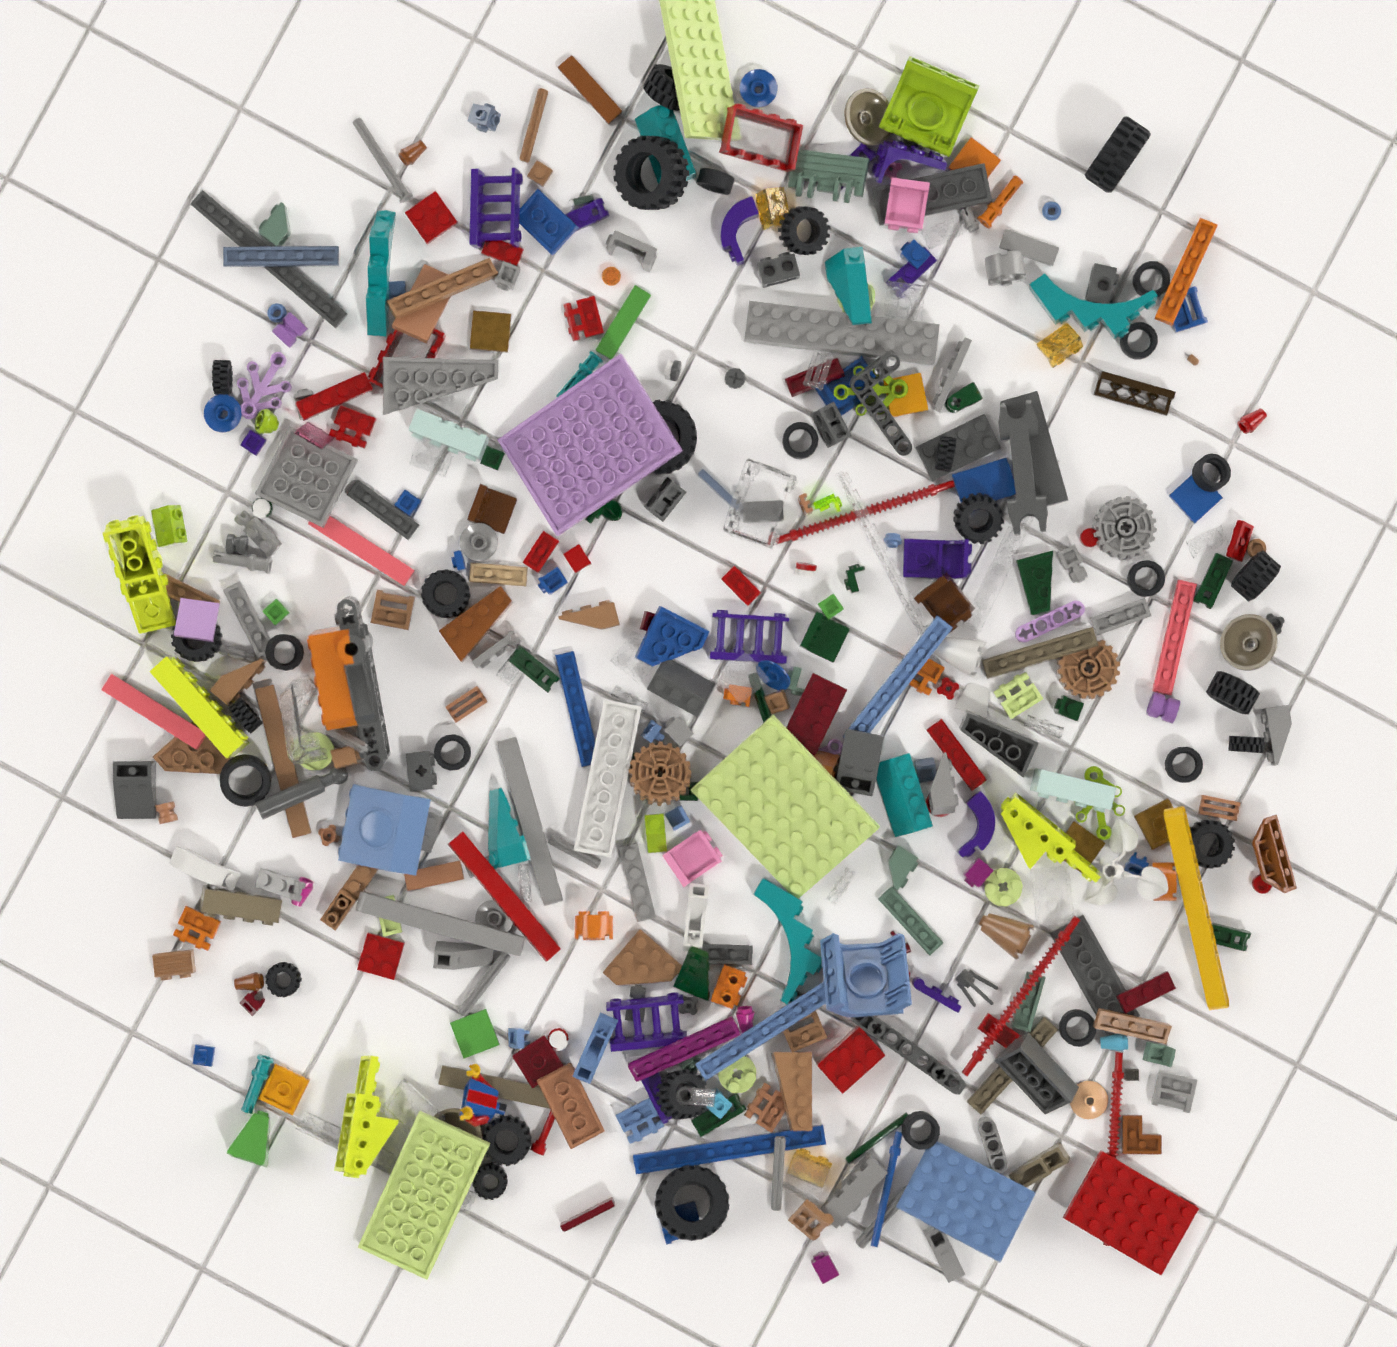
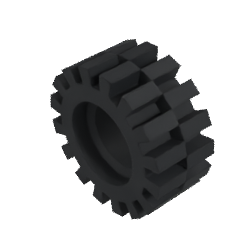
[212,360,233,395]
[935,435,957,472]
[228,698,263,734]
[1228,736,1264,753]
[265,962,302,998]
[472,1163,508,1200]

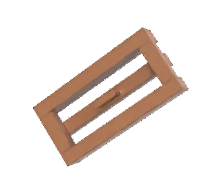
[797,493,813,517]
[445,686,488,723]
[1198,795,1241,821]

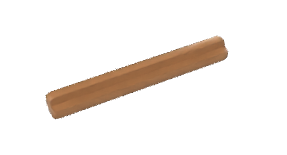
[520,88,548,163]

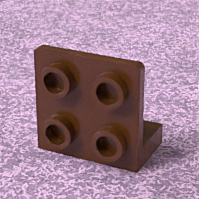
[467,484,517,534]

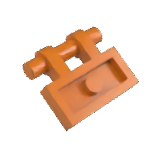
[909,659,945,696]
[173,906,222,951]

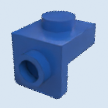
[900,239,931,270]
[538,567,568,596]

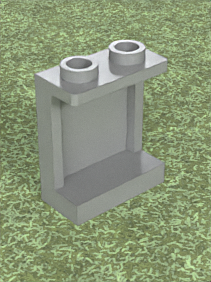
[605,230,658,273]

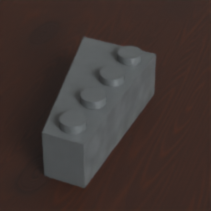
[959,710,1039,778]

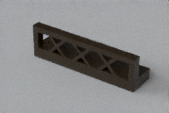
[1093,371,1176,416]

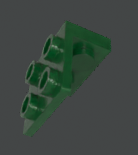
[799,611,850,663]

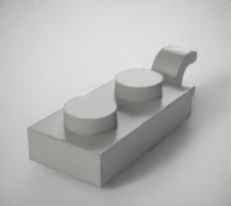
[234,510,282,557]
[471,631,521,669]

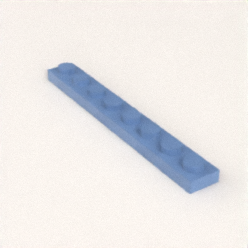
[842,616,953,738]
[695,982,826,1081]

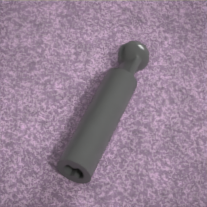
[255,767,348,820]

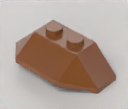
[1252,814,1297,893]

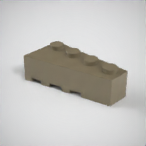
[199,886,282,926]

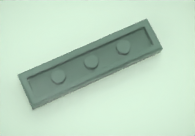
[878,886,943,956]

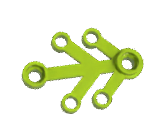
[833,366,908,416]
[1073,766,1126,840]

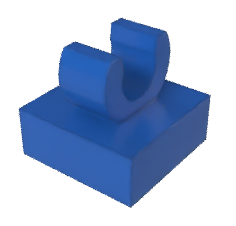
[1124,852,1149,876]
[193,1044,216,1067]

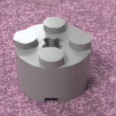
[985,251,1026,286]

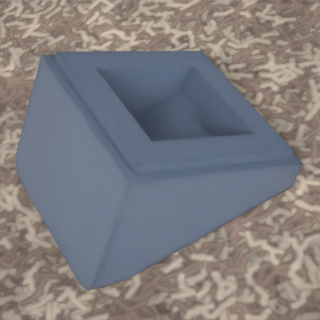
[915,757,936,783]

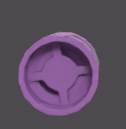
[271,312,308,348]
[1146,692,1180,724]

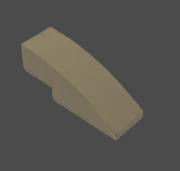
[1008,1142,1070,1188]

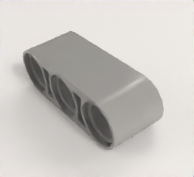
[977,1116,1008,1173]

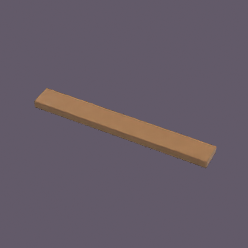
[255,685,312,838]

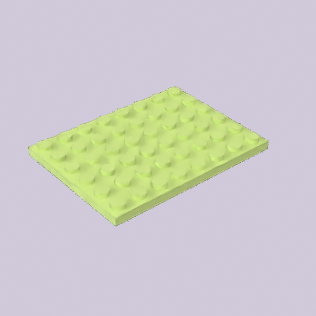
[691,715,880,899]

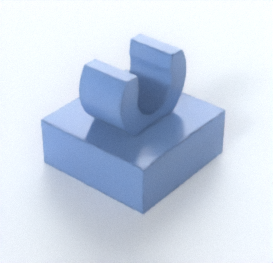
[641,720,665,743]
[508,1027,530,1049]

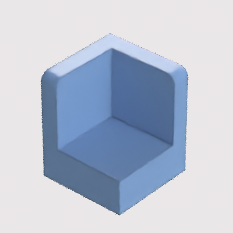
[665,805,691,831]

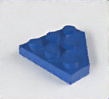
[634,606,710,666]

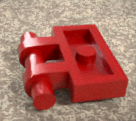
[563,296,604,342]
[329,405,377,449]

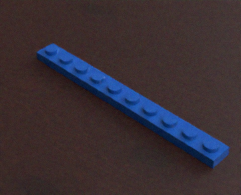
[633,1124,826,1174]

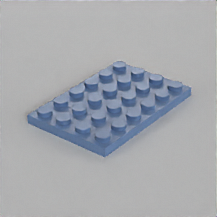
[896,1141,1036,1263]

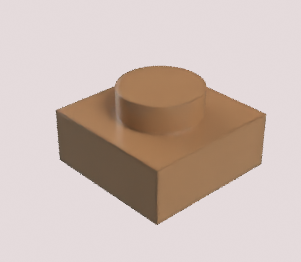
[527,160,553,187]
[765,689,791,714]

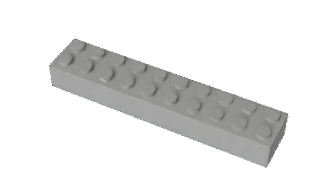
[744,301,940,365]

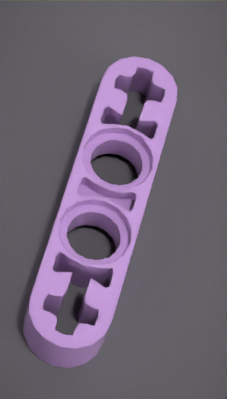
[1015,601,1085,643]

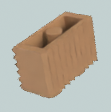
[330,746,364,769]
[152,949,196,981]

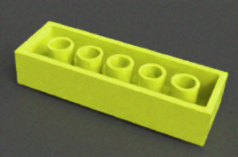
[149,656,250,758]

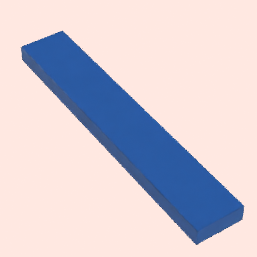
[555,651,596,767]

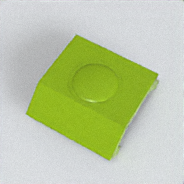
[879,56,980,157]

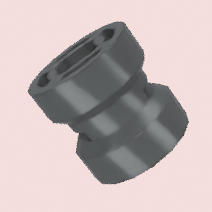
[226,534,249,555]

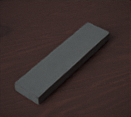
[347,480,420,541]

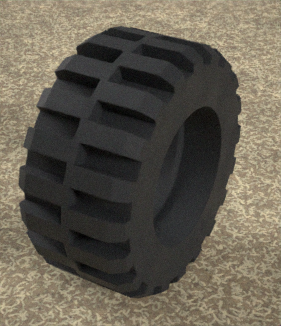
[1084,116,1151,193]
[613,136,689,210]
[652,399,697,475]
[654,1165,730,1241]

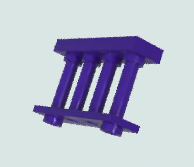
[469,167,523,248]
[710,610,789,664]
[606,992,687,1052]

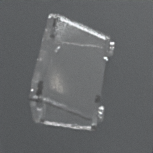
[723,458,798,549]
[279,675,328,764]

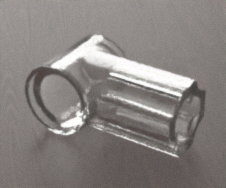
[676,1085,716,1107]

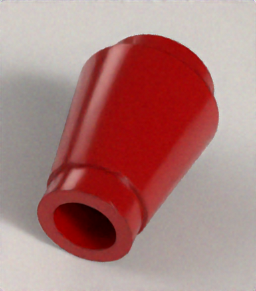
[1238,408,1267,434]

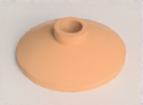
[1070,1081,1108,1119]

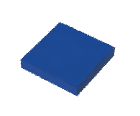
[1168,474,1223,524]

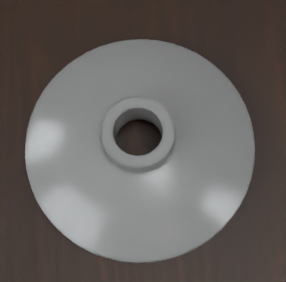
[460,523,498,561]
[475,899,513,932]

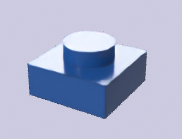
[451,550,467,572]

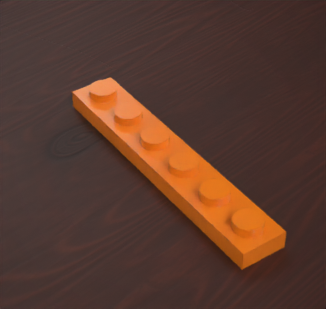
[1154,218,1218,326]

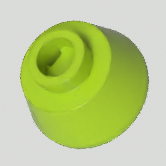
[255,409,279,434]

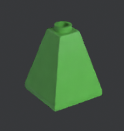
[227,1110,270,1168]

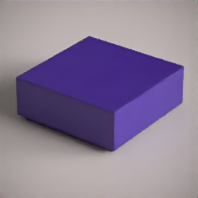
[240,429,267,456]

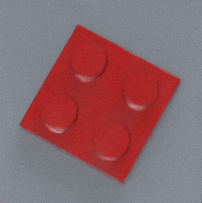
[405,191,458,245]
[357,932,405,980]

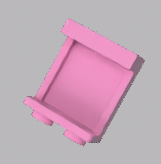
[884,177,930,234]
[662,829,723,887]

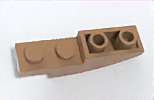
[320,865,378,931]

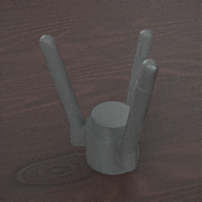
[955,968,999,1007]

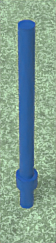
[870,1131,902,1247]

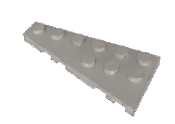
[382,357,498,415]

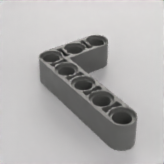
[850,352,912,456]

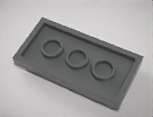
[915,414,1001,482]

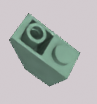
[258,202,291,246]
[887,845,919,890]

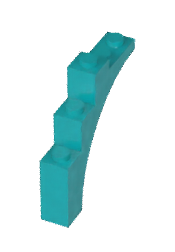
[366,210,396,336]
[1029,273,1158,339]
[753,878,822,1004]

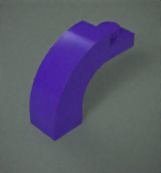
[720,196,759,266]
[956,791,995,858]

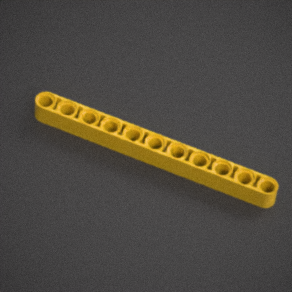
[1164,806,1229,1011]

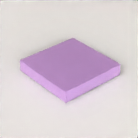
[174,598,220,642]

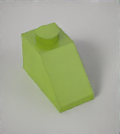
[644,813,667,853]

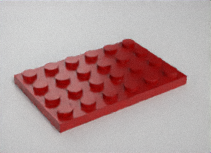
[1062,1150,1199,1276]

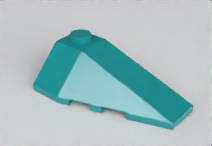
[825,247,872,325]
[488,787,531,869]

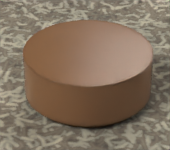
[1246,539,1267,557]

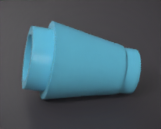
[1100,1034,1128,1052]

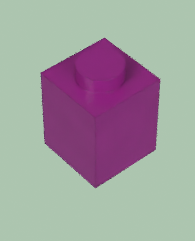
[962,857,994,888]
[811,1251,839,1284]

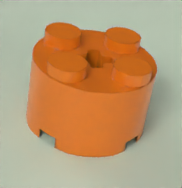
[1149,862,1177,901]
[574,911,613,940]

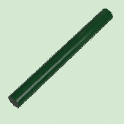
[845,1112,908,1164]

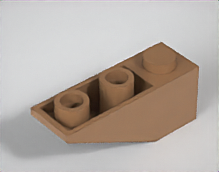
[558,600,620,630]
[210,659,266,705]

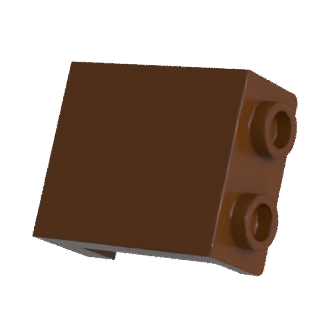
[914,572,975,633]

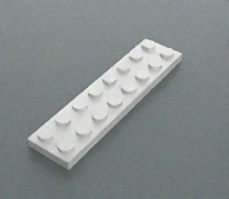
[574,699,642,858]

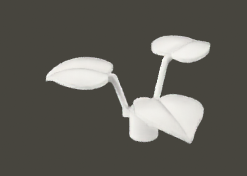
[1085,819,1168,905]

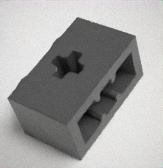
[405,751,437,792]

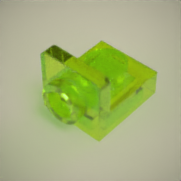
[812,493,843,513]

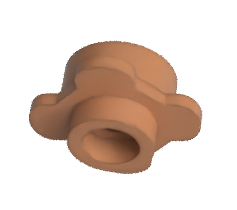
[318,824,340,846]

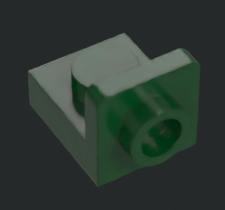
[1054,695,1084,721]

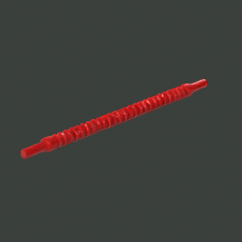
[771,480,955,546]
[962,916,1080,1077]
[1103,1052,1124,1246]

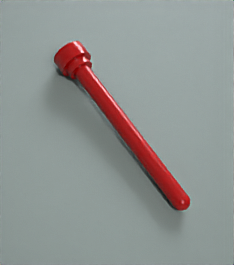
[530,1068,575,1156]

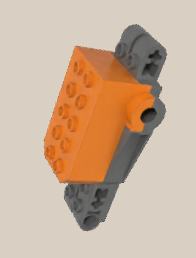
[307,596,391,771]

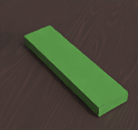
[595,285,651,360]

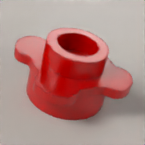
[937,677,959,700]

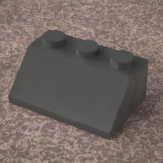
[647,660,715,717]

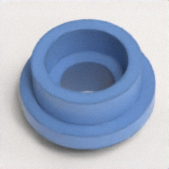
[1042,201,1061,221]
[267,303,287,323]
[883,533,902,548]

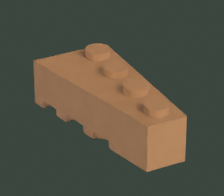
[771,1052,812,1131]

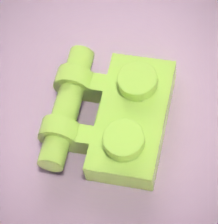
[993,672,1043,720]

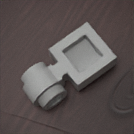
[1057,544,1088,583]

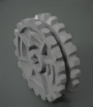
[1092,496,1157,560]

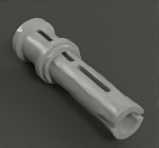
[212,550,273,574]

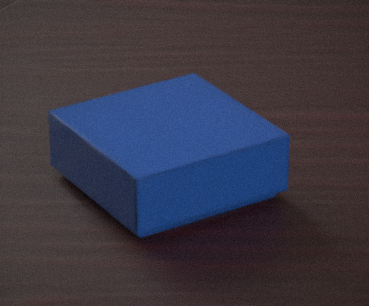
[394,490,421,516]

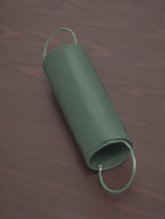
[568,194,599,207]

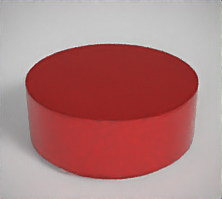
[1080,528,1099,548]
[1252,874,1272,894]

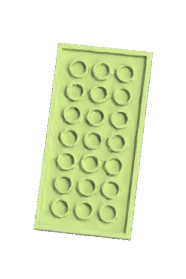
[659,0,741,142]
[357,1111,490,1280]

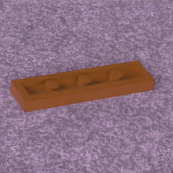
[558,55,623,125]

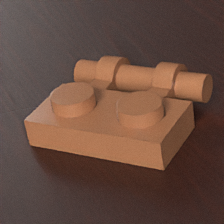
[744,1082,785,1133]

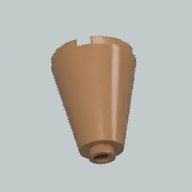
[979,913,1035,960]

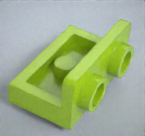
[151,505,188,547]

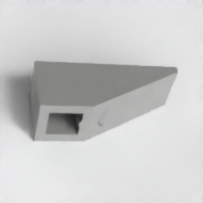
[1260,705,1292,766]
[929,753,959,815]
[433,941,494,970]
[923,1227,966,1283]

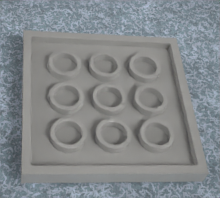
[255,426,358,528]

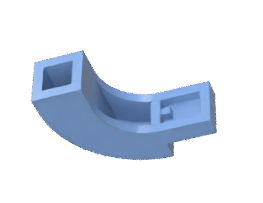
[572,1012,618,1084]

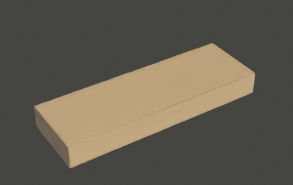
[469,562,528,587]

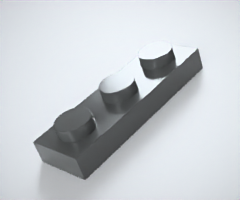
[702,943,753,965]

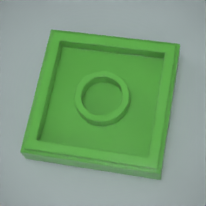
[450,1009,500,1059]

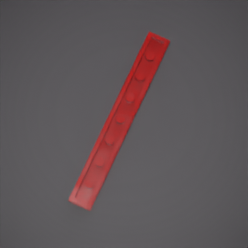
[447,831,561,962]

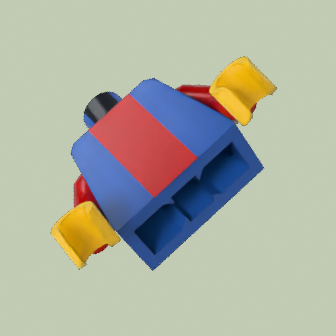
[459,1064,507,1127]

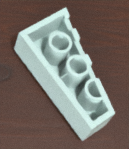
[408,409,490,462]
[1030,768,1116,813]

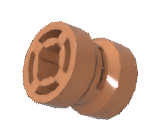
[155,801,178,824]

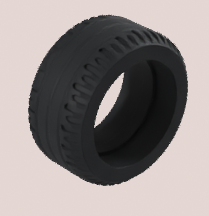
[220,754,271,807]

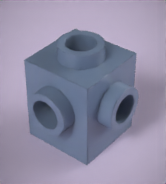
[467,103,501,133]

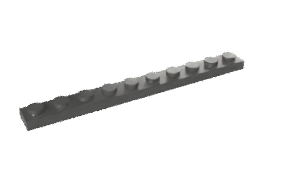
[190,190,348,329]

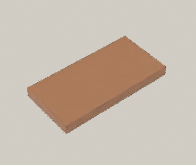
[392,264,451,344]
[536,1062,605,1149]

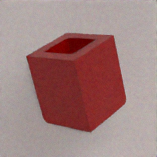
[563,544,592,573]

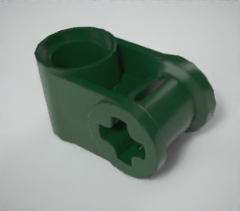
[945,382,983,413]

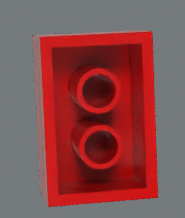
[816,1026,886,1094]

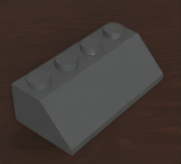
[994,1033,1079,1114]

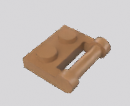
[370,589,415,630]
[783,1011,827,1052]
[788,1199,834,1241]

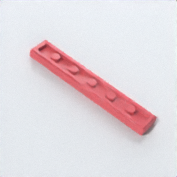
[308,516,415,586]
[1152,580,1197,696]
[101,674,206,750]

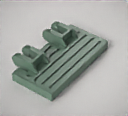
[788,149,870,203]

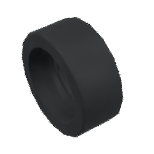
[696,168,734,195]
[1132,261,1170,297]
[1120,322,1158,360]
[782,422,819,459]
[1192,453,1231,492]
[1127,560,1165,597]
[265,634,304,671]
[434,734,471,771]
[1165,747,1203,783]
[1059,1009,1097,1047]
[901,1111,940,1150]

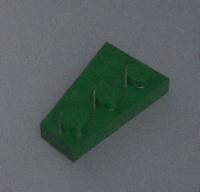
[1016,550,1054,616]
[673,945,710,1001]

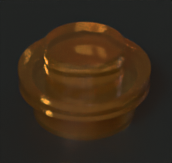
[602,267,621,286]

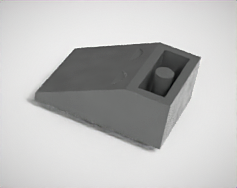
[835,728,884,797]
[113,761,156,819]

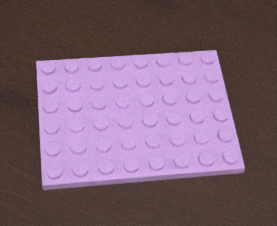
[497,353,683,536]

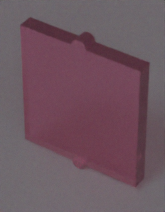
[294,422,334,450]

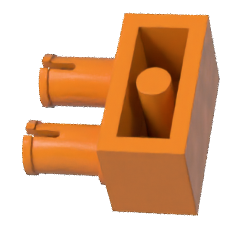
[710,964,748,1009]

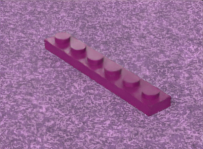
[628,1016,741,1082]

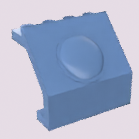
[338,784,431,875]
[820,933,912,1018]

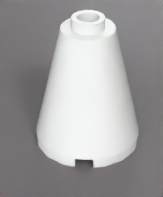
[933,637,987,678]

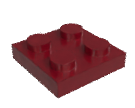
[512,1035,564,1089]

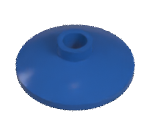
[740,69,778,107]
[204,395,242,433]
[756,660,791,690]

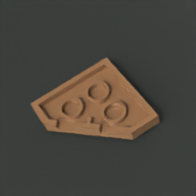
[153,721,231,774]
[602,929,682,985]

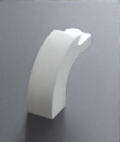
[169,846,241,891]
[682,883,709,952]

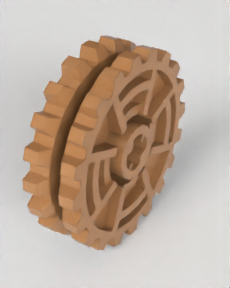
[1056,637,1120,699]
[629,741,691,806]

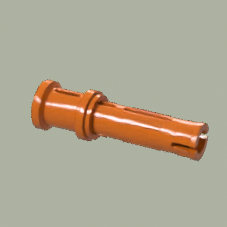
[977,175,1024,229]

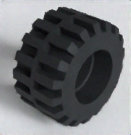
[643,64,680,111]
[778,206,831,255]
[953,493,1004,544]
[1231,550,1281,602]
[421,569,471,618]
[171,624,223,662]
[1206,671,1260,715]
[1190,820,1235,869]
[656,1069,709,1120]
[482,1115,532,1166]

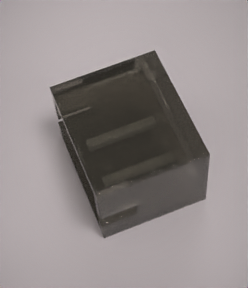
[1124,1068,1139,1081]

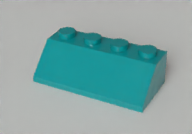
[634,105,696,184]
[876,753,933,837]

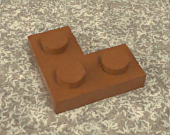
[1122,1114,1162,1154]

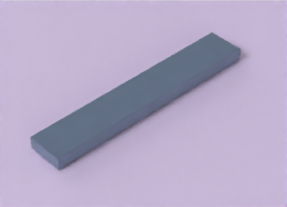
[223,246,339,267]

